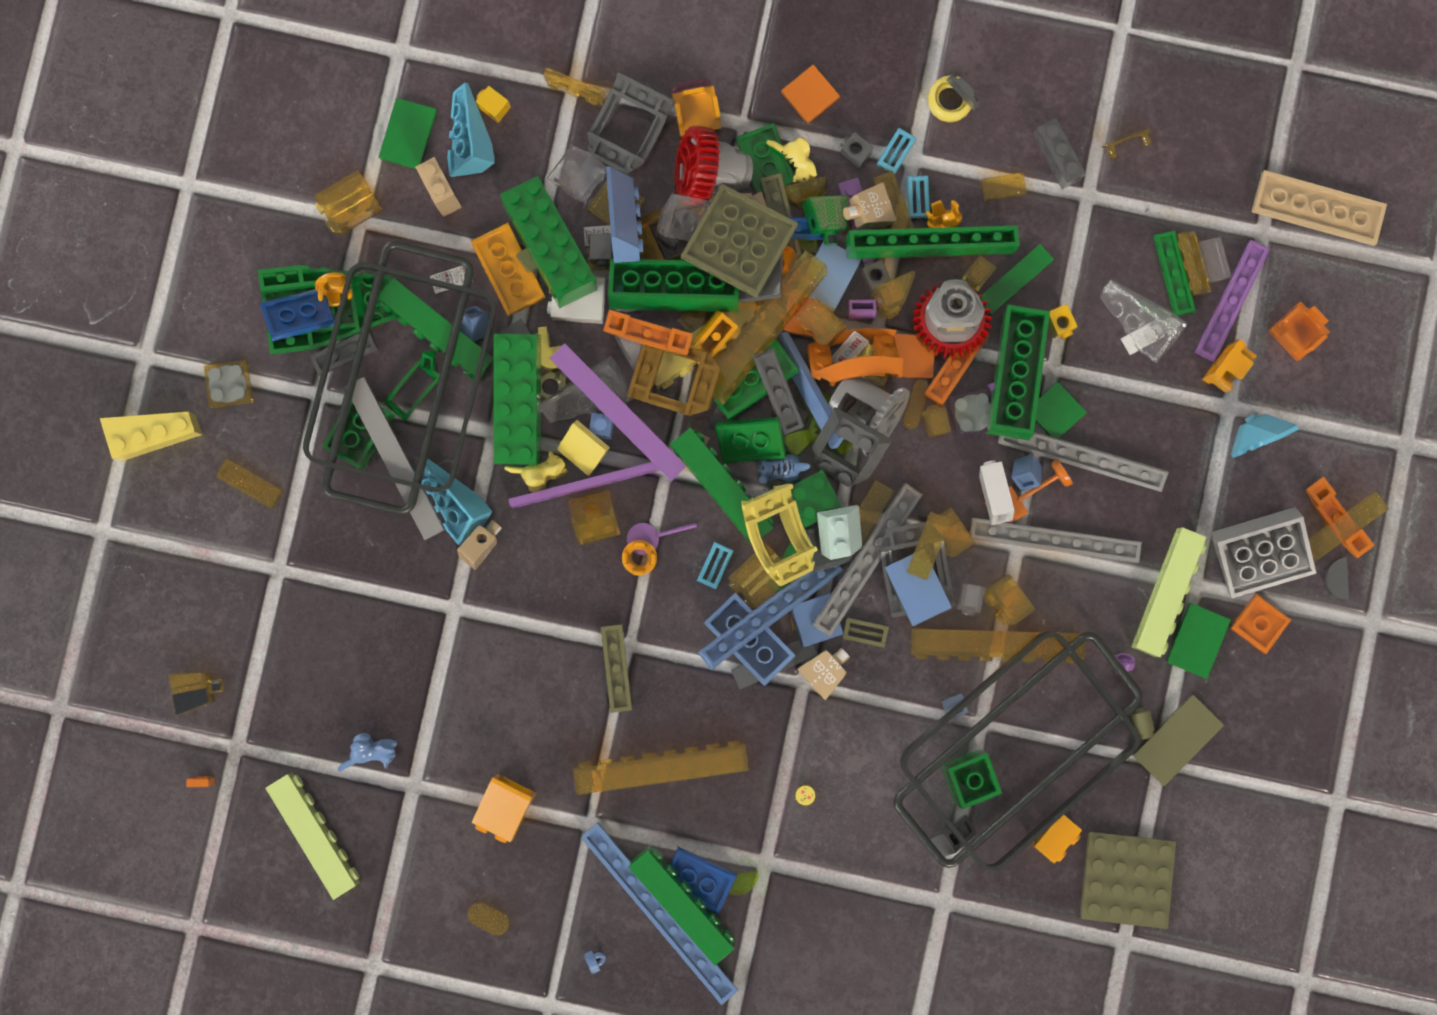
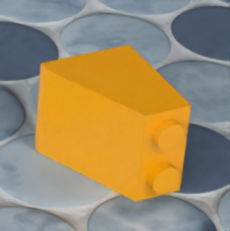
[472,774,536,843]

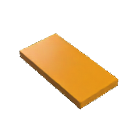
[470,223,546,317]

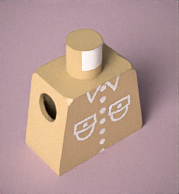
[843,183,896,229]
[457,520,502,570]
[797,648,850,700]

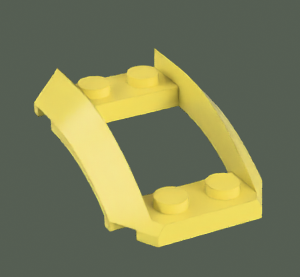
[741,484,817,586]

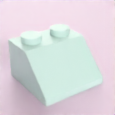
[817,505,862,560]

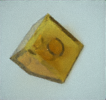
[871,271,916,319]
[568,489,620,545]

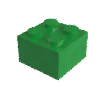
[791,470,843,529]
[941,749,1002,810]

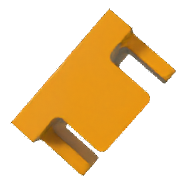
[672,86,722,137]
[1202,339,1257,393]

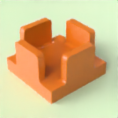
[1268,301,1330,361]

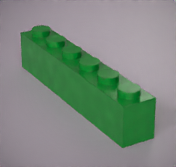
[378,278,494,380]
[628,845,735,966]

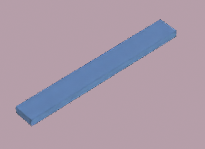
[698,566,843,670]

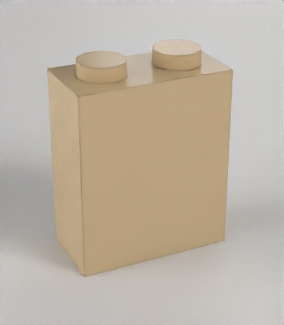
[416,157,462,217]

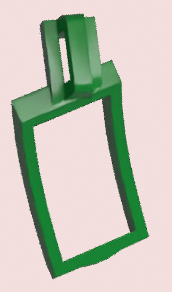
[384,350,440,421]

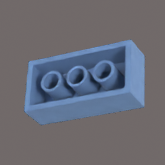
[704,593,796,686]

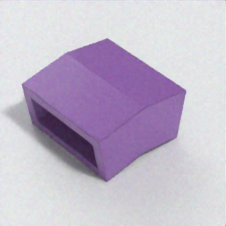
[848,300,876,321]

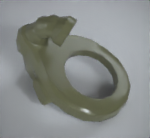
[541,369,567,399]

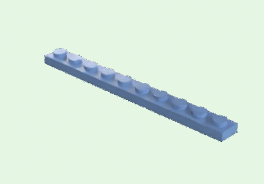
[581,822,738,1005]

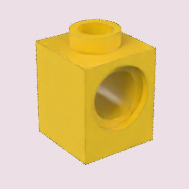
[476,86,511,123]
[1048,304,1078,339]

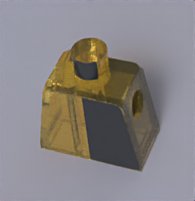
[168,672,224,715]

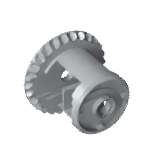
[828,376,910,457]

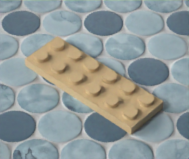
[1251,170,1387,246]

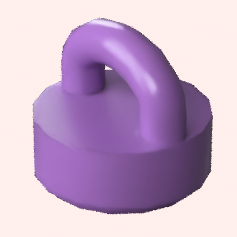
[1115,653,1135,675]

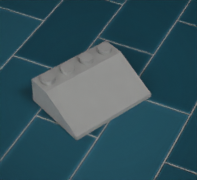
[1211,507,1316,598]

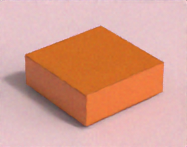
[186,776,215,787]

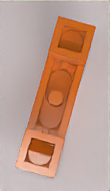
[603,310,693,355]
[1305,476,1375,558]

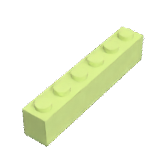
[1131,527,1207,657]
[266,772,360,900]

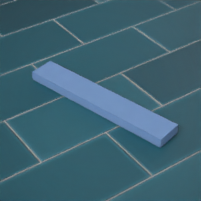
[777,331,844,449]

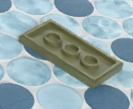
[1132,694,1224,786]

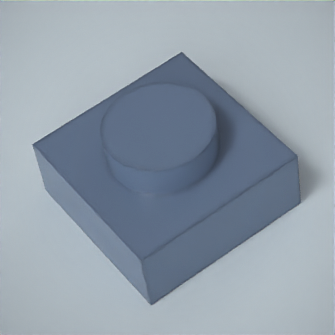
[942,693,969,720]

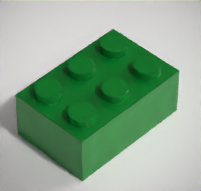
[321,401,395,470]

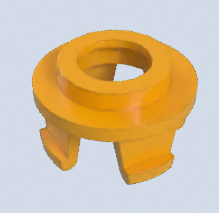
[926,200,962,228]
[315,272,352,306]
[622,540,657,576]

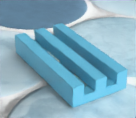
[876,128,917,175]
[906,176,930,220]
[697,542,734,589]

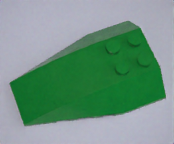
[258,265,397,355]

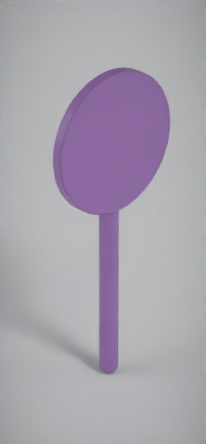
[627,523,697,555]

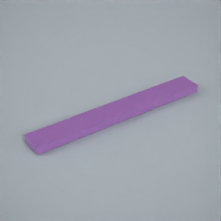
[549,343,686,481]
[509,462,661,508]

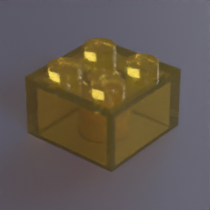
[982,574,1035,625]

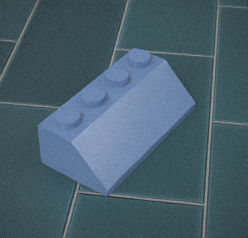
[606,167,643,263]

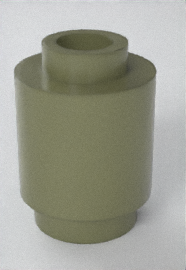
[1129,707,1155,740]

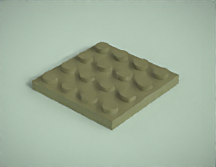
[681,184,798,298]
[1080,831,1176,929]

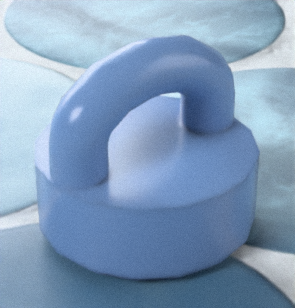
[584,951,606,974]

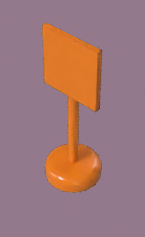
[984,459,1073,523]

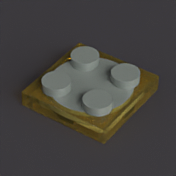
[204,360,253,408]

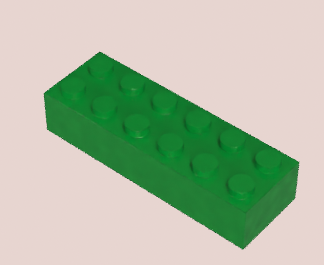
[500,176,597,309]
[608,259,739,312]
[987,305,1050,441]
[494,334,541,465]
[670,428,774,545]

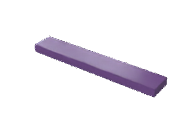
[1194,240,1270,362]

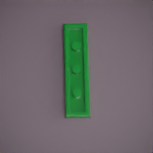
[1153,230,1196,317]
[981,244,1054,316]

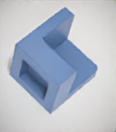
[460,306,489,342]
[1012,454,1043,491]

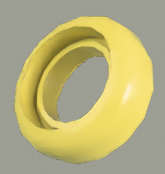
[927,75,974,122]

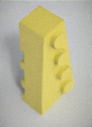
[100,412,202,461]

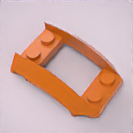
[807,328,904,386]

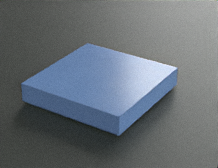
[791,593,843,647]

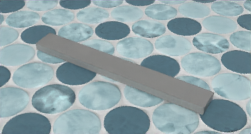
[345,377,445,540]
[997,431,1169,492]
[812,483,923,637]
[969,518,1142,563]

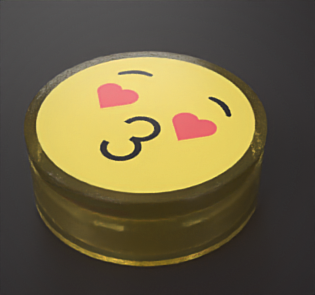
[794,784,816,806]

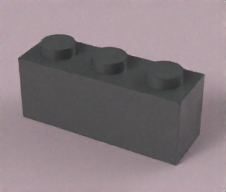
[1033,118,1086,189]

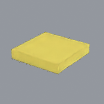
[557,420,610,476]

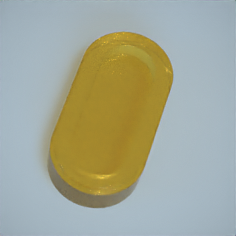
[468,902,509,936]

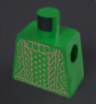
[802,195,847,246]

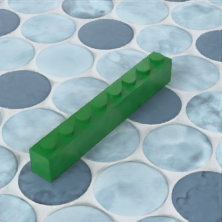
[845,225,1020,259]

